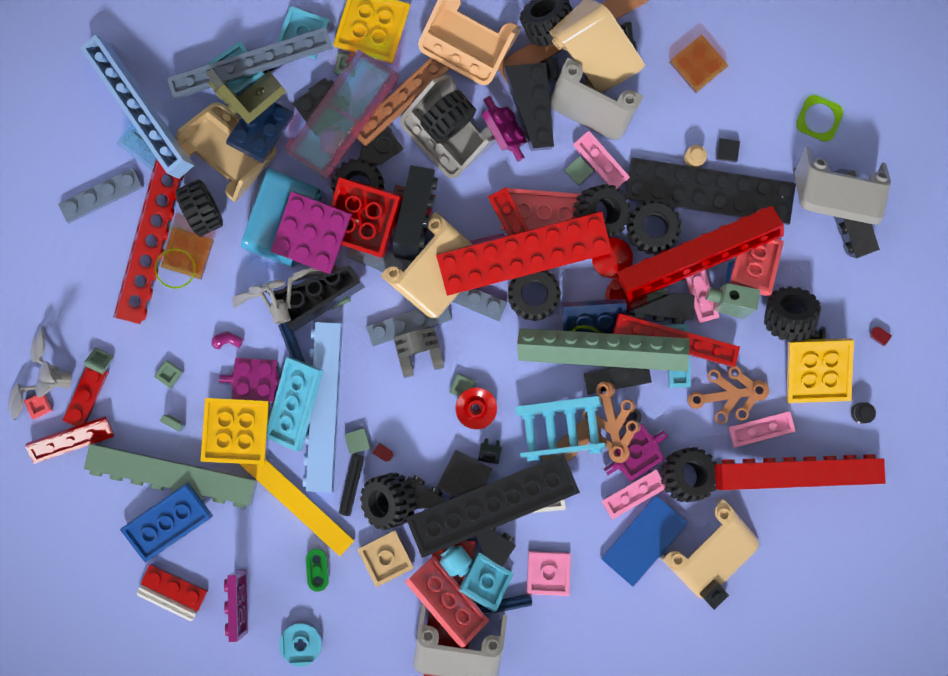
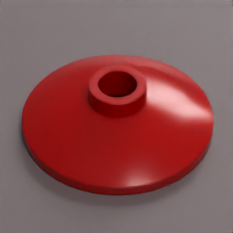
[455,387,497,430]

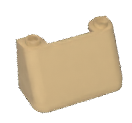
[549,0,645,94]

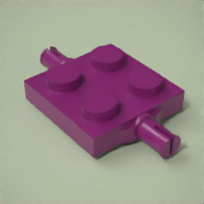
[482,96,527,162]
[219,358,281,403]
[603,424,668,482]

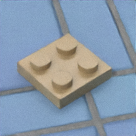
[357,530,414,587]

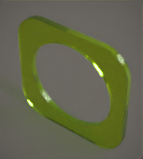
[796,95,843,142]

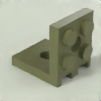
[206,69,287,124]

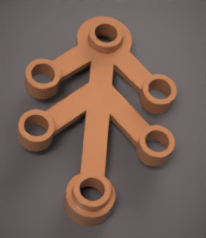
[687,366,769,424]
[582,381,640,463]

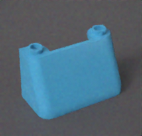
[241,168,322,268]

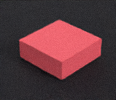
[24,394,53,420]

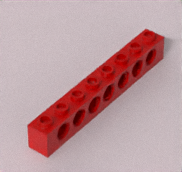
[113,158,185,324]

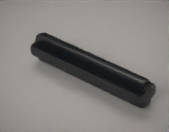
[339,454,364,516]

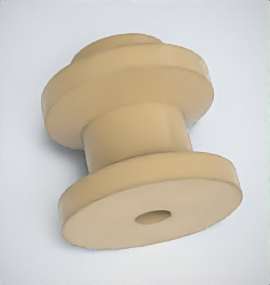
[684,145,707,168]

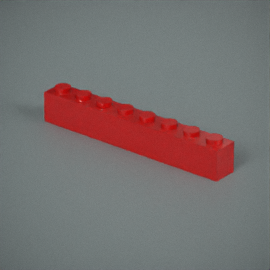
[617,206,784,302]
[715,454,886,490]

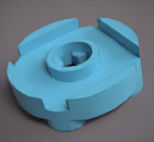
[279,623,322,667]

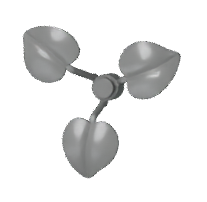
[232,268,325,324]
[9,326,72,420]

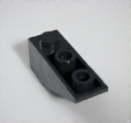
[626,293,695,324]

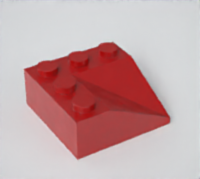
[331,177,403,258]

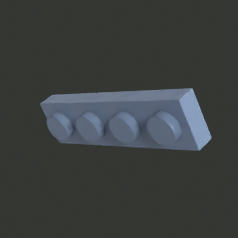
[58,168,143,224]
[366,307,452,347]

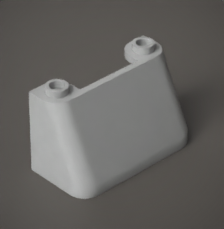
[550,58,643,140]

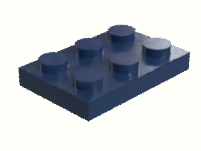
[226,102,294,163]
[562,299,627,334]

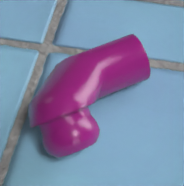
[211,331,244,349]

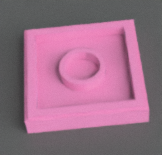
[527,551,571,596]

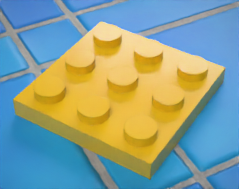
[333,0,411,65]
[786,338,854,403]
[201,398,269,465]

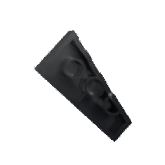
[502,63,554,151]
[393,165,438,261]
[833,169,880,259]
[268,265,365,331]

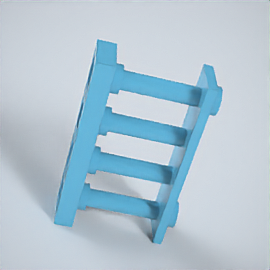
[515,396,608,462]

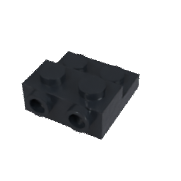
[293,78,351,138]

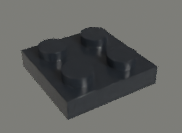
[437,449,493,497]

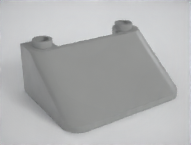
[400,74,497,178]

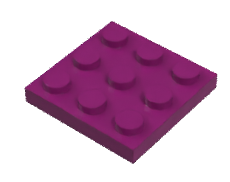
[270,191,352,274]
[224,569,248,642]

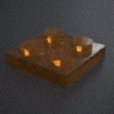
[669,35,728,93]
[160,227,214,280]

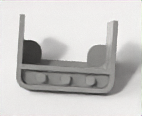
[794,146,891,225]
[413,603,507,676]

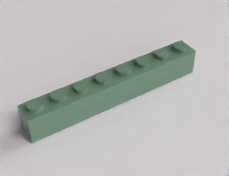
[517,328,690,372]
[84,444,257,508]

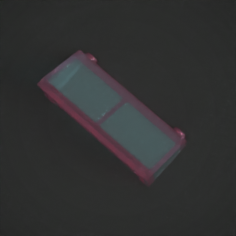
[285,50,400,183]

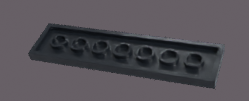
[625,157,796,225]
[406,453,580,558]

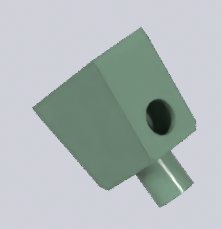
[705,283,760,319]

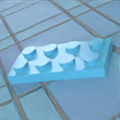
[267,357,324,451]

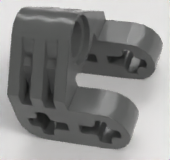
[393,327,445,378]

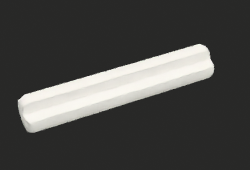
[137,585,197,621]

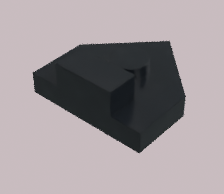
[359,126,403,166]

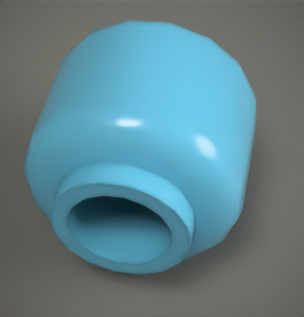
[440,545,472,577]

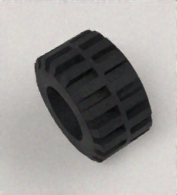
[519,0,573,47]
[420,90,476,144]
[331,158,385,196]
[175,179,223,237]
[573,184,631,237]
[627,199,682,254]
[508,270,561,321]
[764,286,821,342]
[660,447,717,503]
[360,472,417,530]

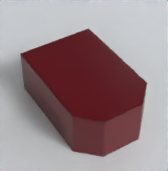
[869,327,892,346]
[372,443,394,462]

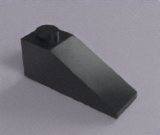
[584,367,652,395]

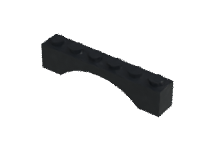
[406,475,516,567]

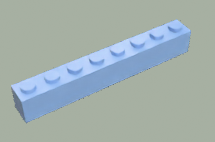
[80,34,195,179]
[303,322,343,493]

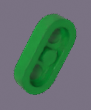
[305,548,329,592]

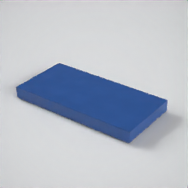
[120,482,213,563]
[601,495,688,587]

